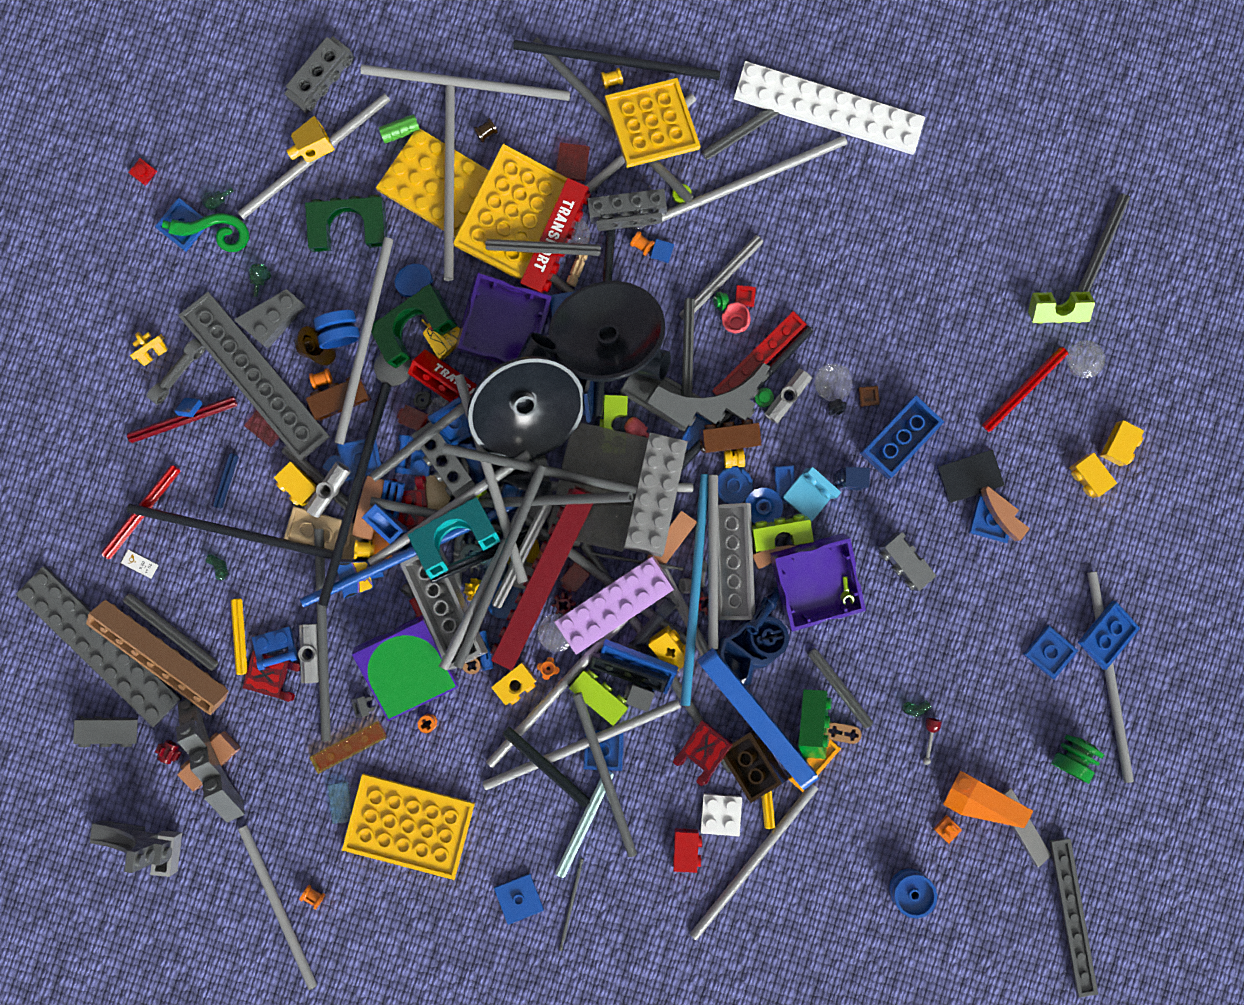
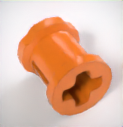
[630,231,655,256]
[309,368,333,390]
[418,714,438,733]
[299,885,326,910]

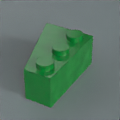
[799,689,832,759]

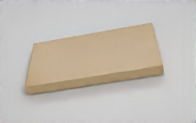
[284,506,364,559]

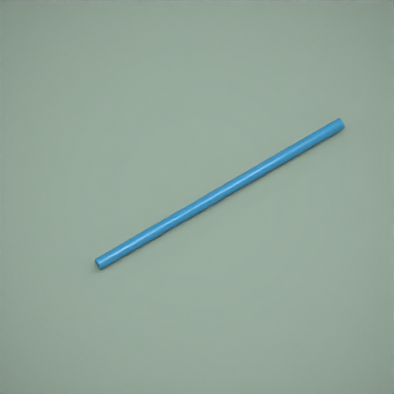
[680,474,709,706]

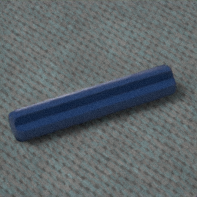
[211,453,239,509]

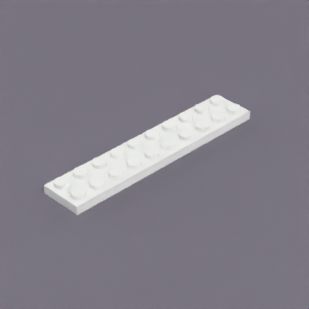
[734,61,925,155]

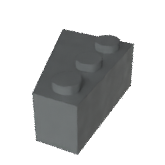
[73,716,138,747]

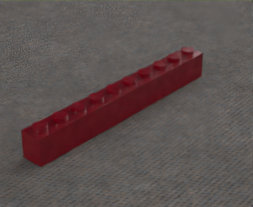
[491,485,593,670]

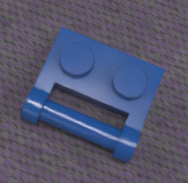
[395,435,433,476]
[252,627,298,671]

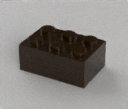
[723,730,788,803]

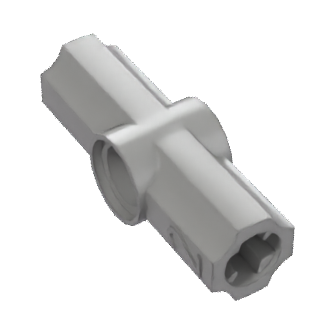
[764,368,812,424]
[305,461,351,518]
[298,624,319,683]

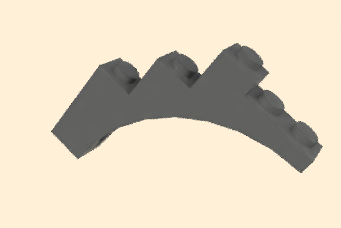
[645,363,770,428]
[176,699,245,822]
[90,820,172,873]

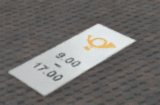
[121,550,158,578]

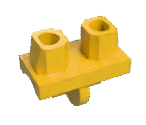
[130,332,168,366]

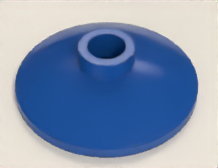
[745,488,783,524]

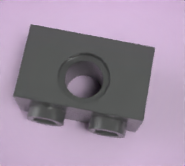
[624,682,655,712]

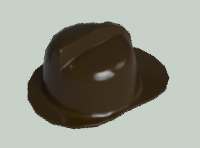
[294,326,336,366]

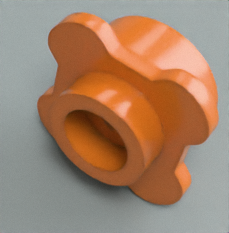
[537,657,560,680]

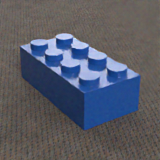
[860,395,944,479]

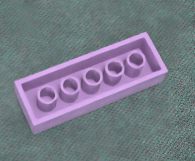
[555,555,675,654]

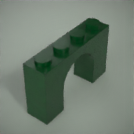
[305,195,387,252]
[371,284,457,368]

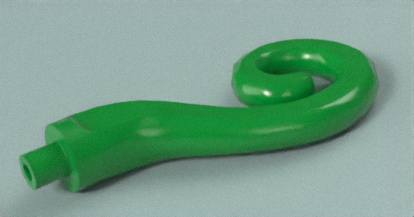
[162,213,250,252]

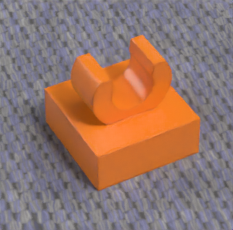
[933,815,962,844]

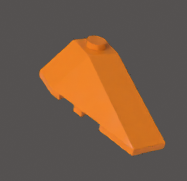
[943,771,1033,828]

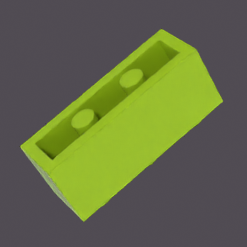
[569,669,628,726]

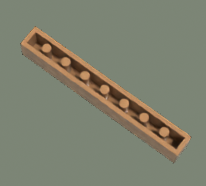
[86,600,229,715]

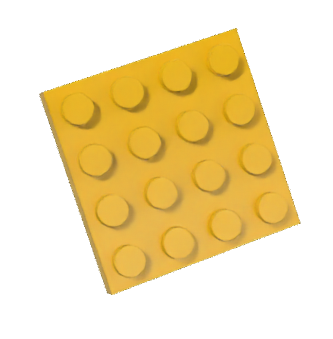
[604,78,700,168]

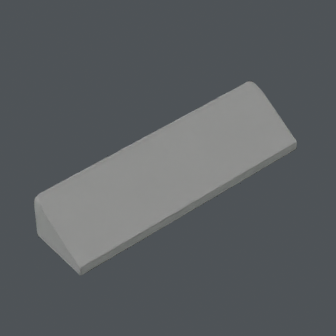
[1002,788,1051,867]

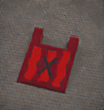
[389,475,428,529]
[243,651,301,702]
[673,720,733,786]

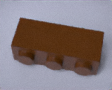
[306,377,372,421]
[699,419,762,453]

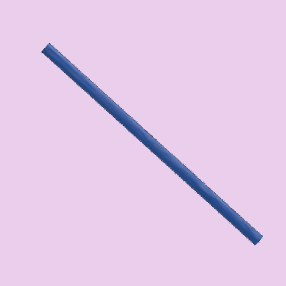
[300,507,517,607]

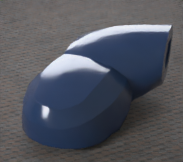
[716,617,789,687]

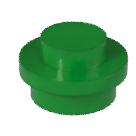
[713,291,729,311]
[755,388,774,407]

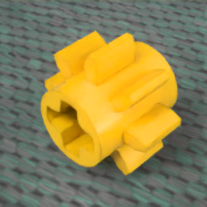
[463,578,481,601]

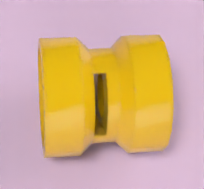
[724,448,745,468]

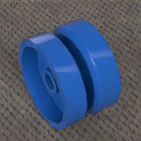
[313,310,360,349]
[889,868,938,919]

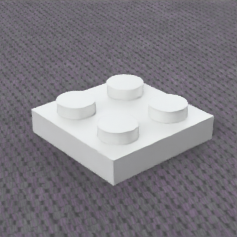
[700,793,742,836]

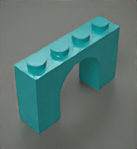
[408,497,501,579]

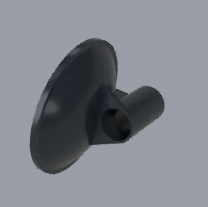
[549,281,671,382]
[467,332,584,459]

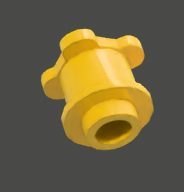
[354,540,375,559]

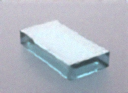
[328,782,352,824]

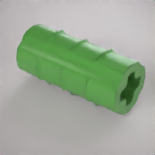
[378,114,420,144]

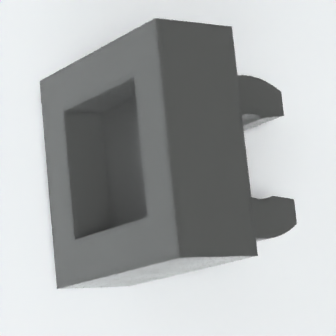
[351,696,375,718]

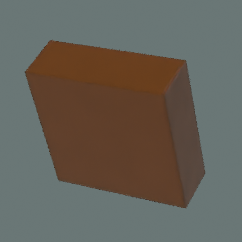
[858,385,880,407]

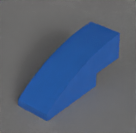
[362,503,413,552]

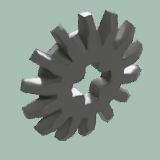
[454,538,486,573]

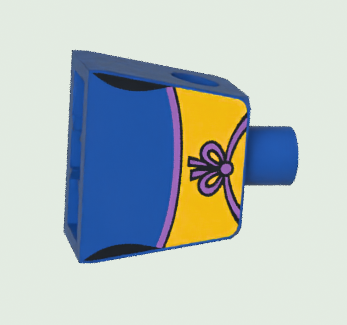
[338,559,384,599]

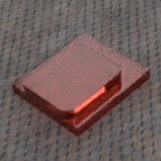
[556,142,590,181]
[244,411,279,447]

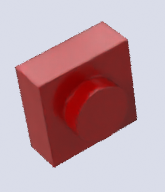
[128,158,157,186]
[735,285,756,307]

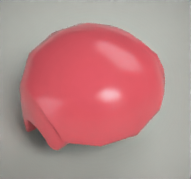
[722,302,751,334]

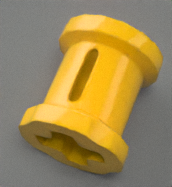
[601,68,623,90]

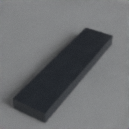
[590,651,668,693]

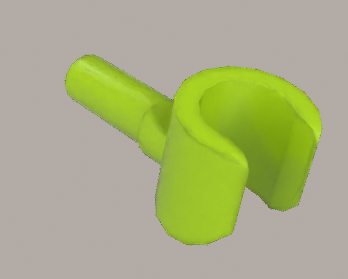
[840,576,854,605]

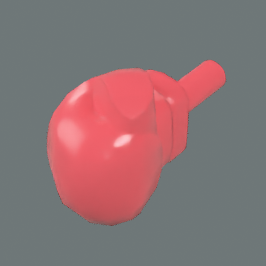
[624,417,649,439]

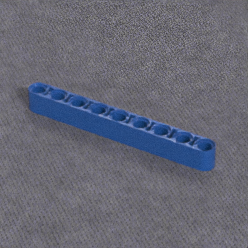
[697,647,820,790]

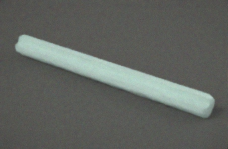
[556,771,614,878]

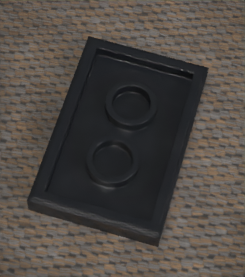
[937,449,1005,503]

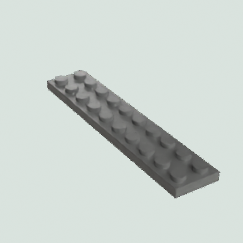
[178,292,330,461]
[16,566,182,727]

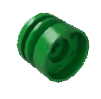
[1051,734,1104,784]

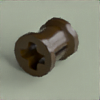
[473,118,498,143]

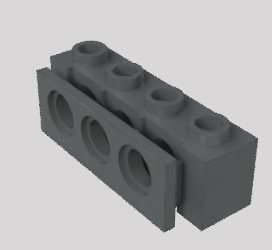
[284,36,354,114]
[588,189,667,231]
[412,422,475,499]

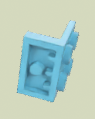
[783,467,841,521]

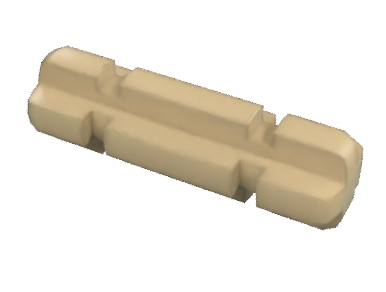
[566,255,588,287]

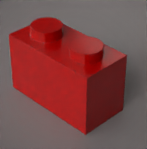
[673,828,702,873]

